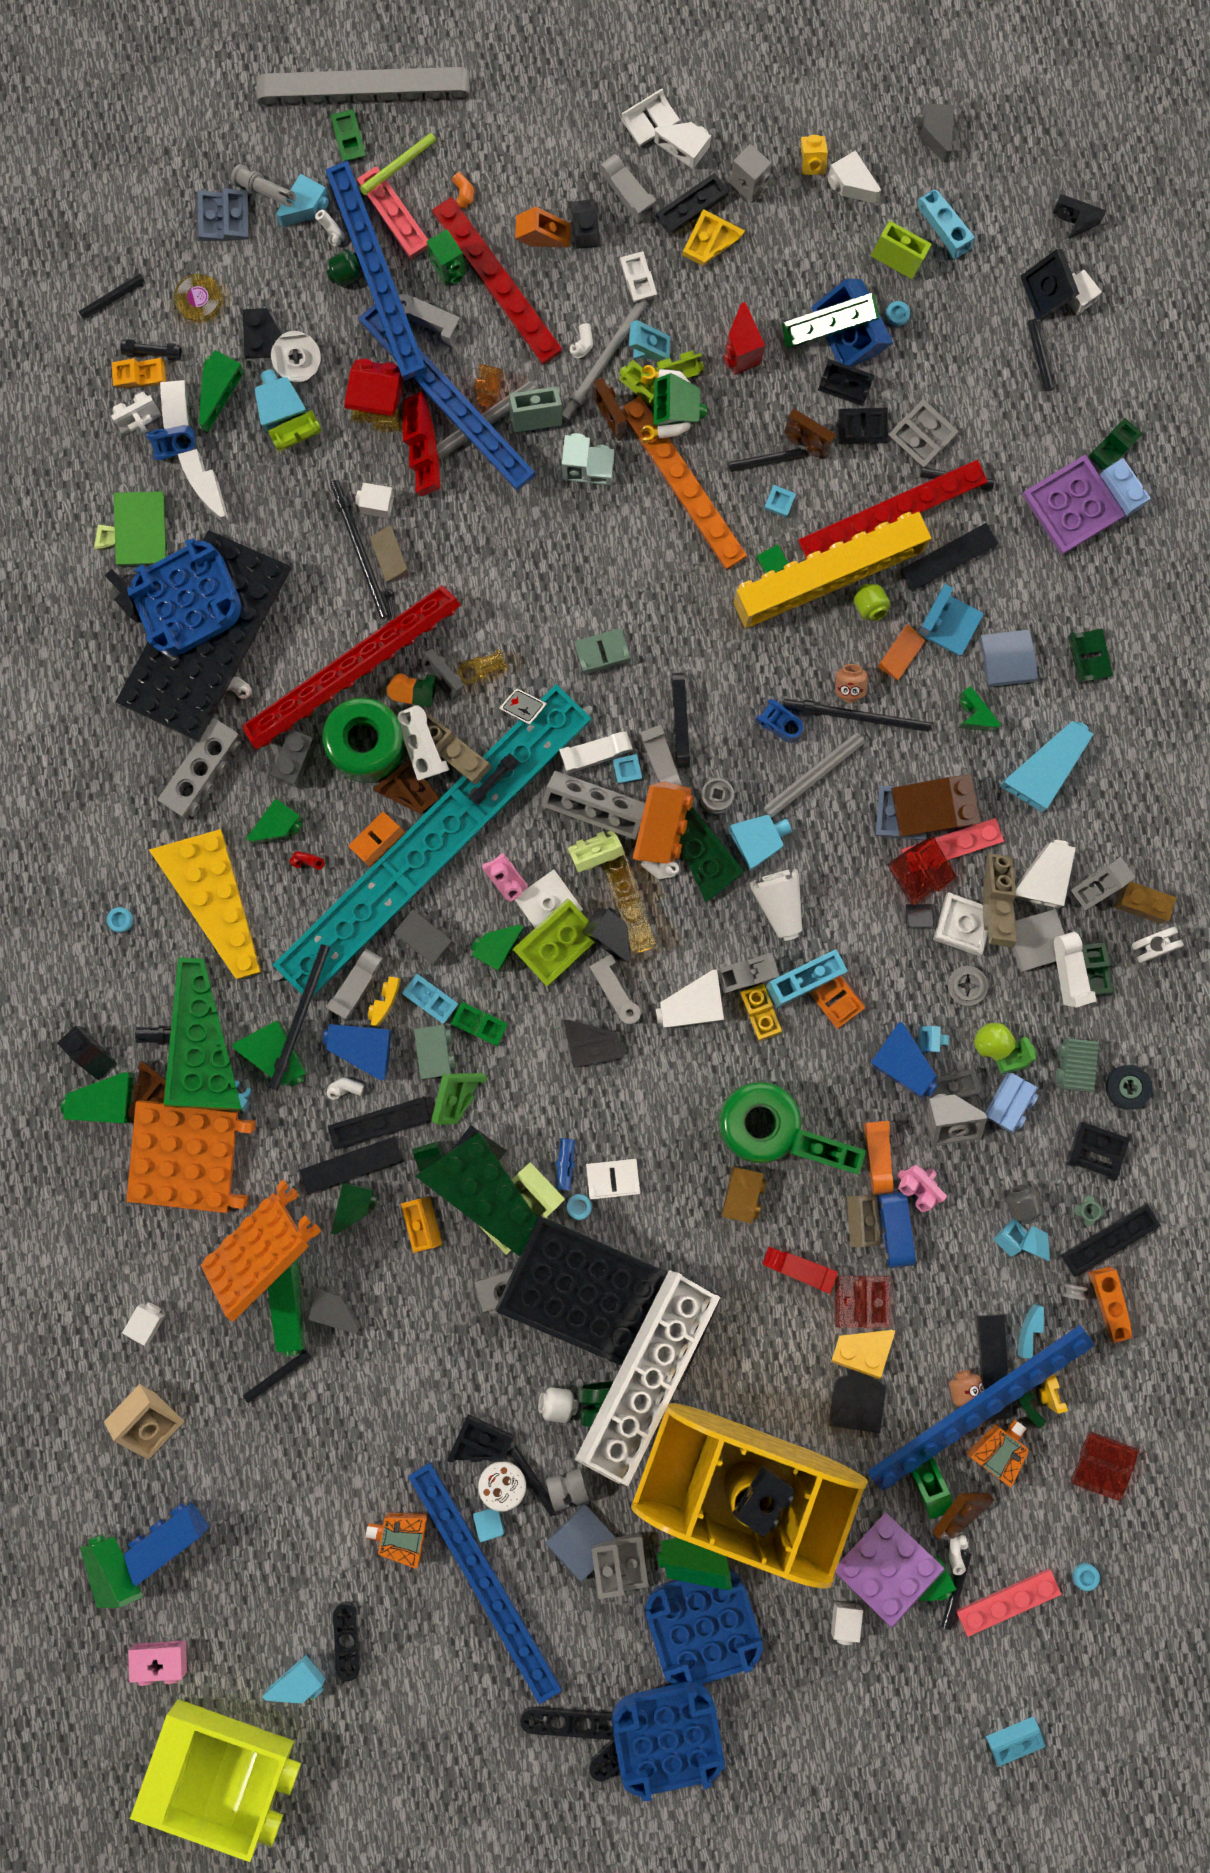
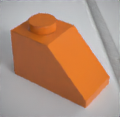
[515,207,571,247]

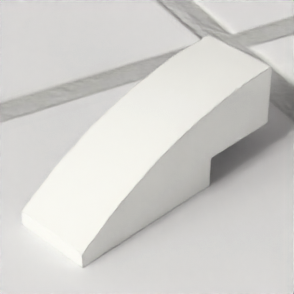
[178,449,229,524]

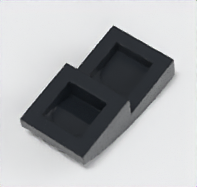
[105,569,141,622]

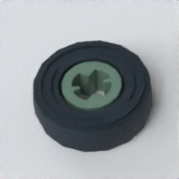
[1106,1065,1152,1110]

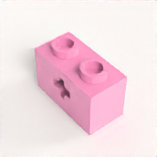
[128,1640,187,1686]

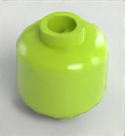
[853,584,890,622]

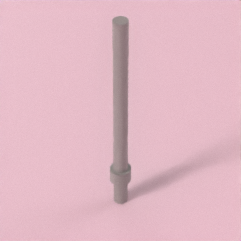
[562,300,647,421]

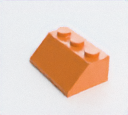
[632,781,693,864]

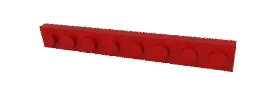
[432,197,562,365]
[798,459,988,560]

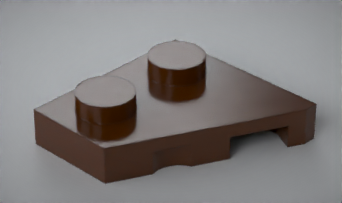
[373,760,440,814]
[128,1061,166,1120]
[932,1492,994,1539]

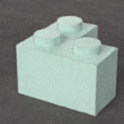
[562,433,614,485]

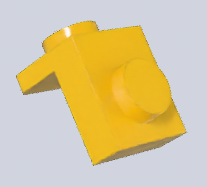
[801,135,828,175]

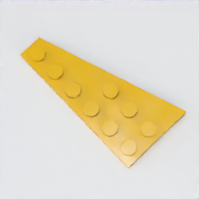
[149,829,261,979]

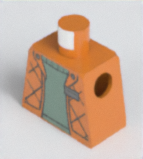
[966,1419,1029,1487]
[366,1513,428,1568]

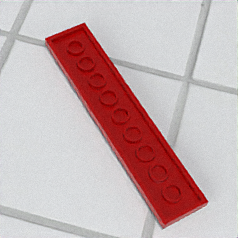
[241,585,461,750]

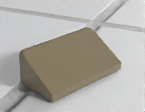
[370,525,409,583]
[847,1195,881,1247]

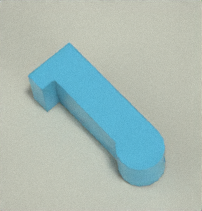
[917,189,975,260]

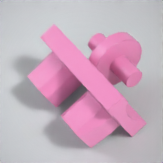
[482,853,528,901]
[897,1165,947,1212]

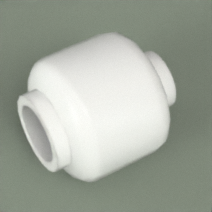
[538,1387,578,1423]

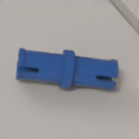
[555,1138,576,1190]

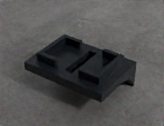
[837,407,888,444]

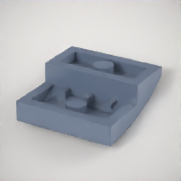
[197,188,248,241]
[980,629,1038,687]
[876,786,927,841]
[545,1504,616,1582]

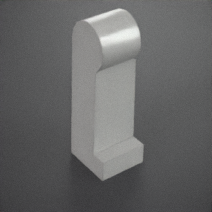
[599,154,656,224]
[399,294,462,347]
[640,725,682,786]
[326,949,383,1020]
[589,954,641,1024]

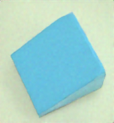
[993,1219,1029,1257]
[1022,1226,1050,1261]
[473,1508,505,1542]

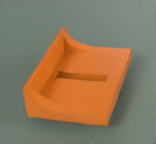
[348,811,406,867]
[809,976,866,1029]

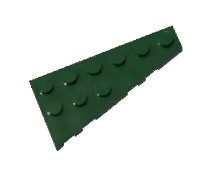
[415,1132,537,1256]

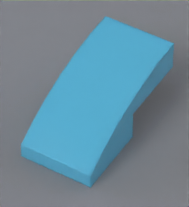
[402,973,458,1024]
[1018,1304,1044,1358]

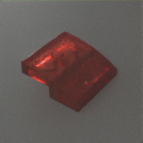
[887,837,957,905]
[835,1275,890,1328]
[1071,1431,1139,1502]

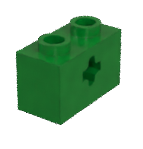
[426,229,466,286]

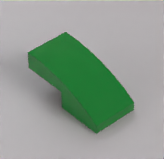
[330,109,366,162]
[450,1001,508,1046]

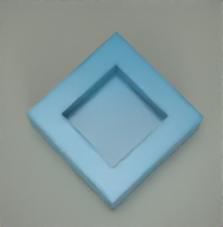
[764,485,796,518]
[613,754,642,784]

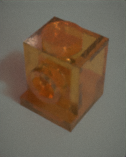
[474,363,504,406]

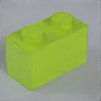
[870,220,932,279]

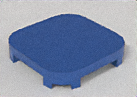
[127,538,241,656]
[645,1569,763,1685]
[612,1682,725,1801]

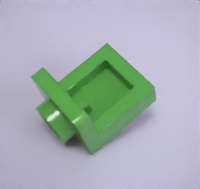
[996,1037,1036,1075]

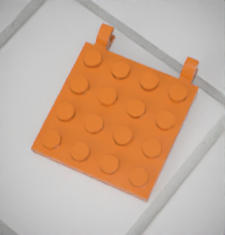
[126,1100,256,1213]
[201,1180,321,1322]

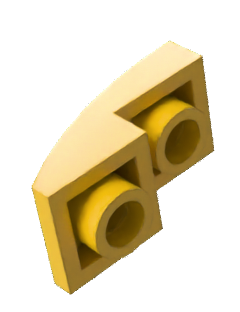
[368,977,401,1027]
[740,983,782,1042]

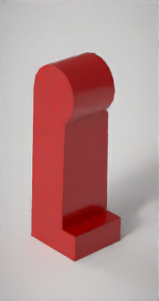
[762,1246,838,1294]

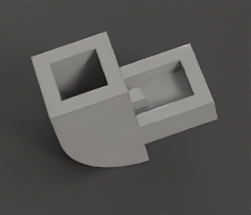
[717,953,779,993]

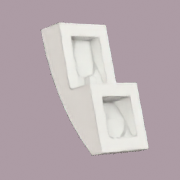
[620,251,657,302]
[160,380,190,429]

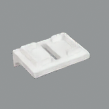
[621,89,680,147]
[586,1159,640,1199]

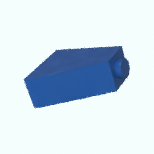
[871,1021,938,1100]
[323,1024,392,1081]

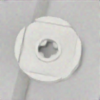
[271,331,321,382]

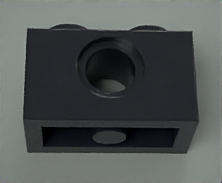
[732,1466,795,1537]

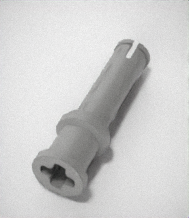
[231,164,296,207]

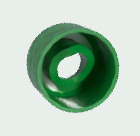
[322,698,406,783]
[718,1082,801,1163]

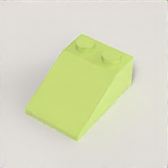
[481,1162,565,1255]

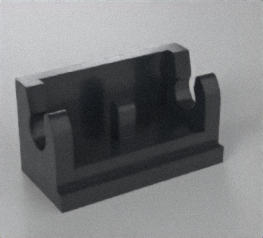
[818,359,875,407]

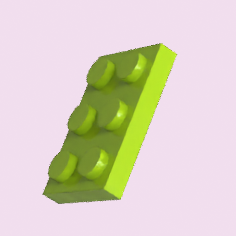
[513,898,594,986]

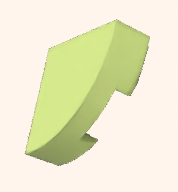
[94,525,115,550]

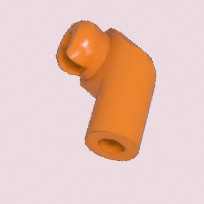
[452,172,474,209]

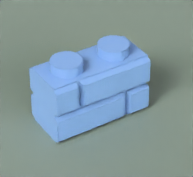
[1100,458,1151,519]
[985,1073,1038,1132]

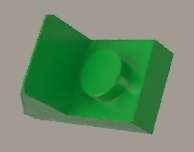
[958,686,1001,732]

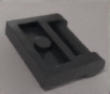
[1066,1122,1130,1182]

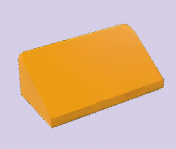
[401,1196,443,1253]

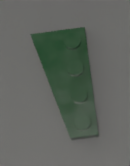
[679,806,745,903]

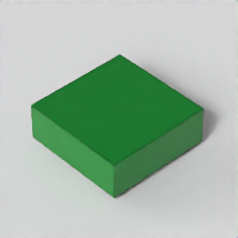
[756,544,788,573]

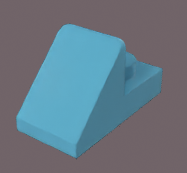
[629,320,671,360]

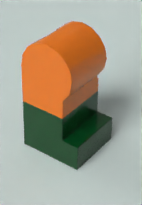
[387,674,436,707]

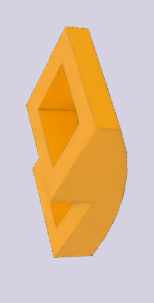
[112,358,166,388]

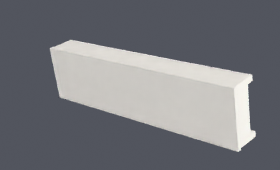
[575,1270,720,1486]

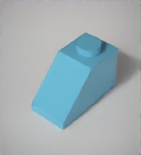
[276,174,329,227]
[262,1655,326,1704]

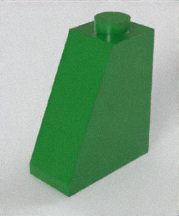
[232,1020,308,1088]
[60,1072,134,1123]
[80,1534,143,1608]
[657,1538,732,1590]

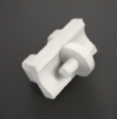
[111,392,162,436]

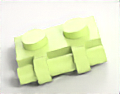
[567,831,625,872]

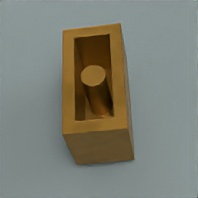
[1114,881,1177,924]
[721,1166,767,1224]

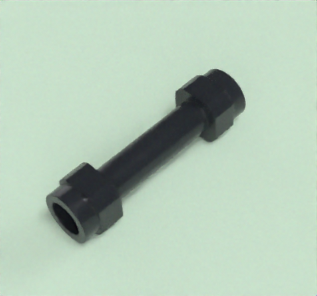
[120,339,182,361]
[467,753,520,806]

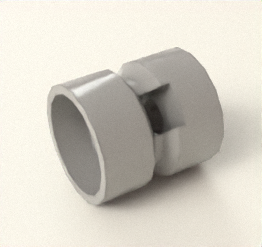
[700,778,734,815]
[546,1468,590,1512]

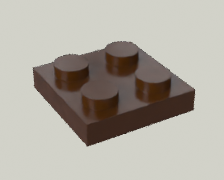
[594,378,628,441]
[784,408,836,459]

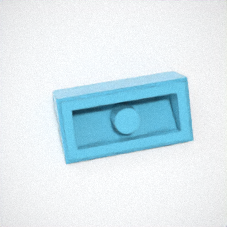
[986,1717,1046,1767]

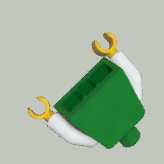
[639,365,707,443]

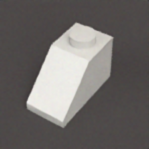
[654,122,711,169]
[828,150,881,203]

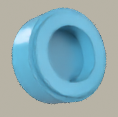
[885,301,910,327]
[107,907,133,933]
[567,1194,592,1220]
[1072,1563,1100,1591]

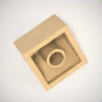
[104,1384,184,1460]

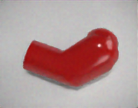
[289,851,325,870]

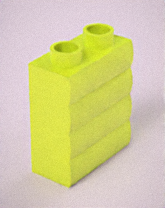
[130,1699,301,1862]

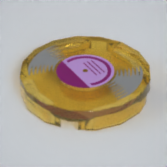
[174,273,223,323]

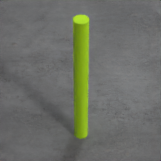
[360,133,436,195]

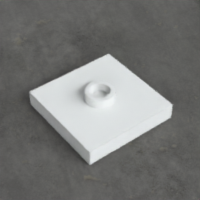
[515,870,583,928]
[933,892,988,956]

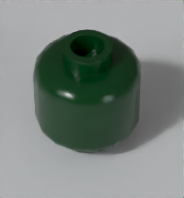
[326,250,363,288]

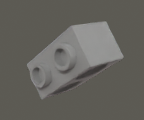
[1071,857,1135,910]

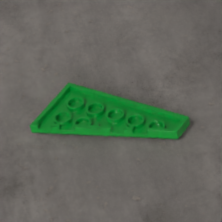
[164,957,242,1111]

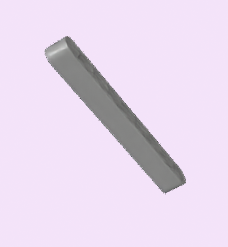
[256,67,470,107]

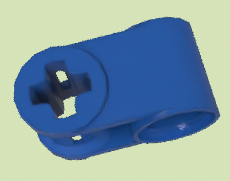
[146,425,196,460]
[755,699,803,743]

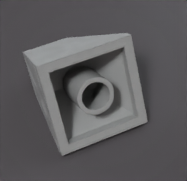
[927,1094,987,1147]

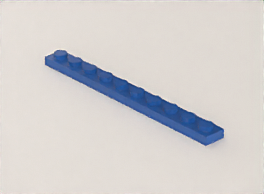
[325,160,427,381]
[358,304,536,492]
[868,1325,1095,1491]
[408,1461,562,1705]

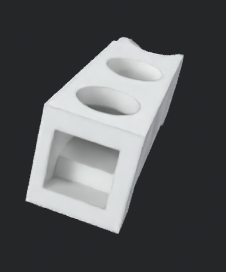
[398,706,449,780]
[559,732,633,775]
[1054,932,1096,1007]

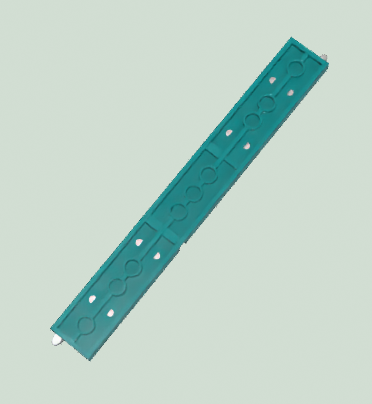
[272,684,592,998]

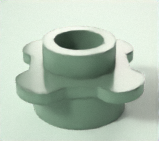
[1074,1196,1105,1226]

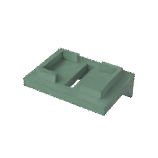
[574,628,631,675]

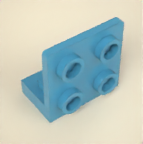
[918,584,983,656]

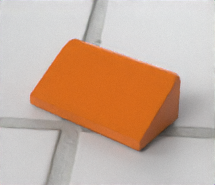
[878,624,926,681]

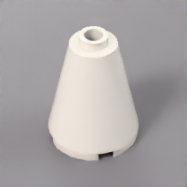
[749,869,802,941]

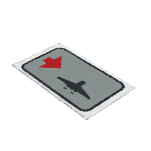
[499,689,547,724]

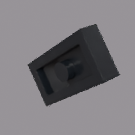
[1052,194,1106,238]

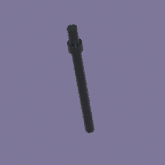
[330,480,389,619]
[783,699,931,732]
[268,944,330,1091]

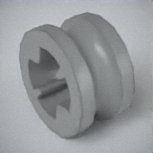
[1063,1283,1088,1300]

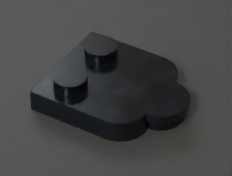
[829,1369,885,1433]

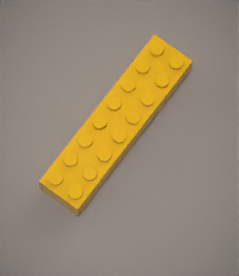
[733,512,932,629]

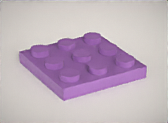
[1022,455,1125,556]
[835,1512,945,1628]

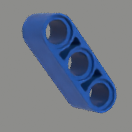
[879,1192,916,1268]

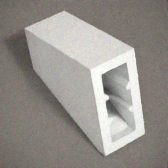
[1015,840,1076,908]
[656,970,724,1028]

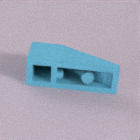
[765,949,848,1009]

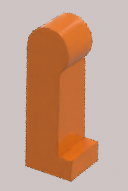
[863,1121,893,1195]
[1088,1266,1132,1343]

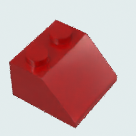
[723,302,765,375]
[344,358,403,416]

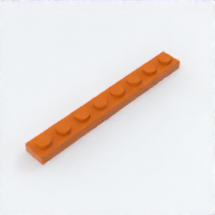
[624,396,747,570]

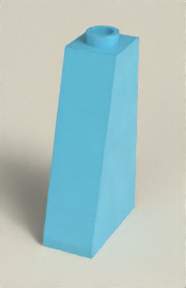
[1000,721,1093,812]

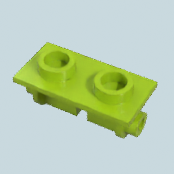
[655,350,704,378]
[619,359,654,409]
[268,410,322,452]

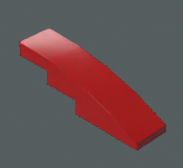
[403,391,441,497]

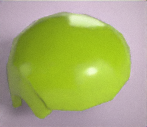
[973,1023,1016,1061]

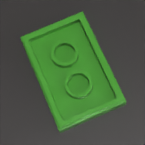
[113,492,167,567]

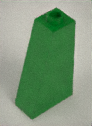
[267,1258,305,1356]

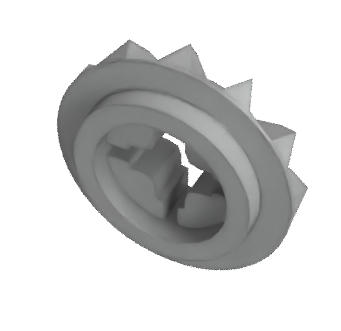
[947,966,988,1006]

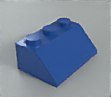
[811,279,893,367]
[124,1502,210,1586]

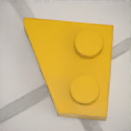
[682,209,745,266]
[831,1330,895,1379]
[1038,1374,1068,1414]

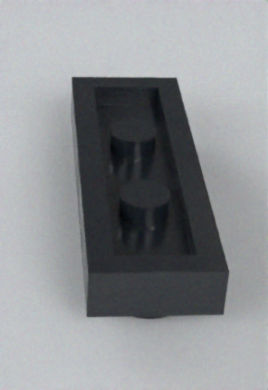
[656,173,729,236]

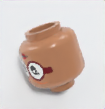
[835,664,868,703]
[949,1370,984,1407]

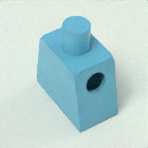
[255,370,307,433]
[729,815,792,871]

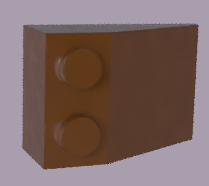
[891,774,980,837]

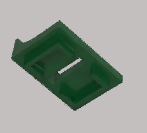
[1068,628,1114,683]

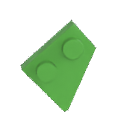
[431,1073,487,1125]

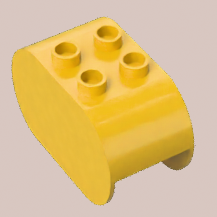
[631,1403,868,1588]

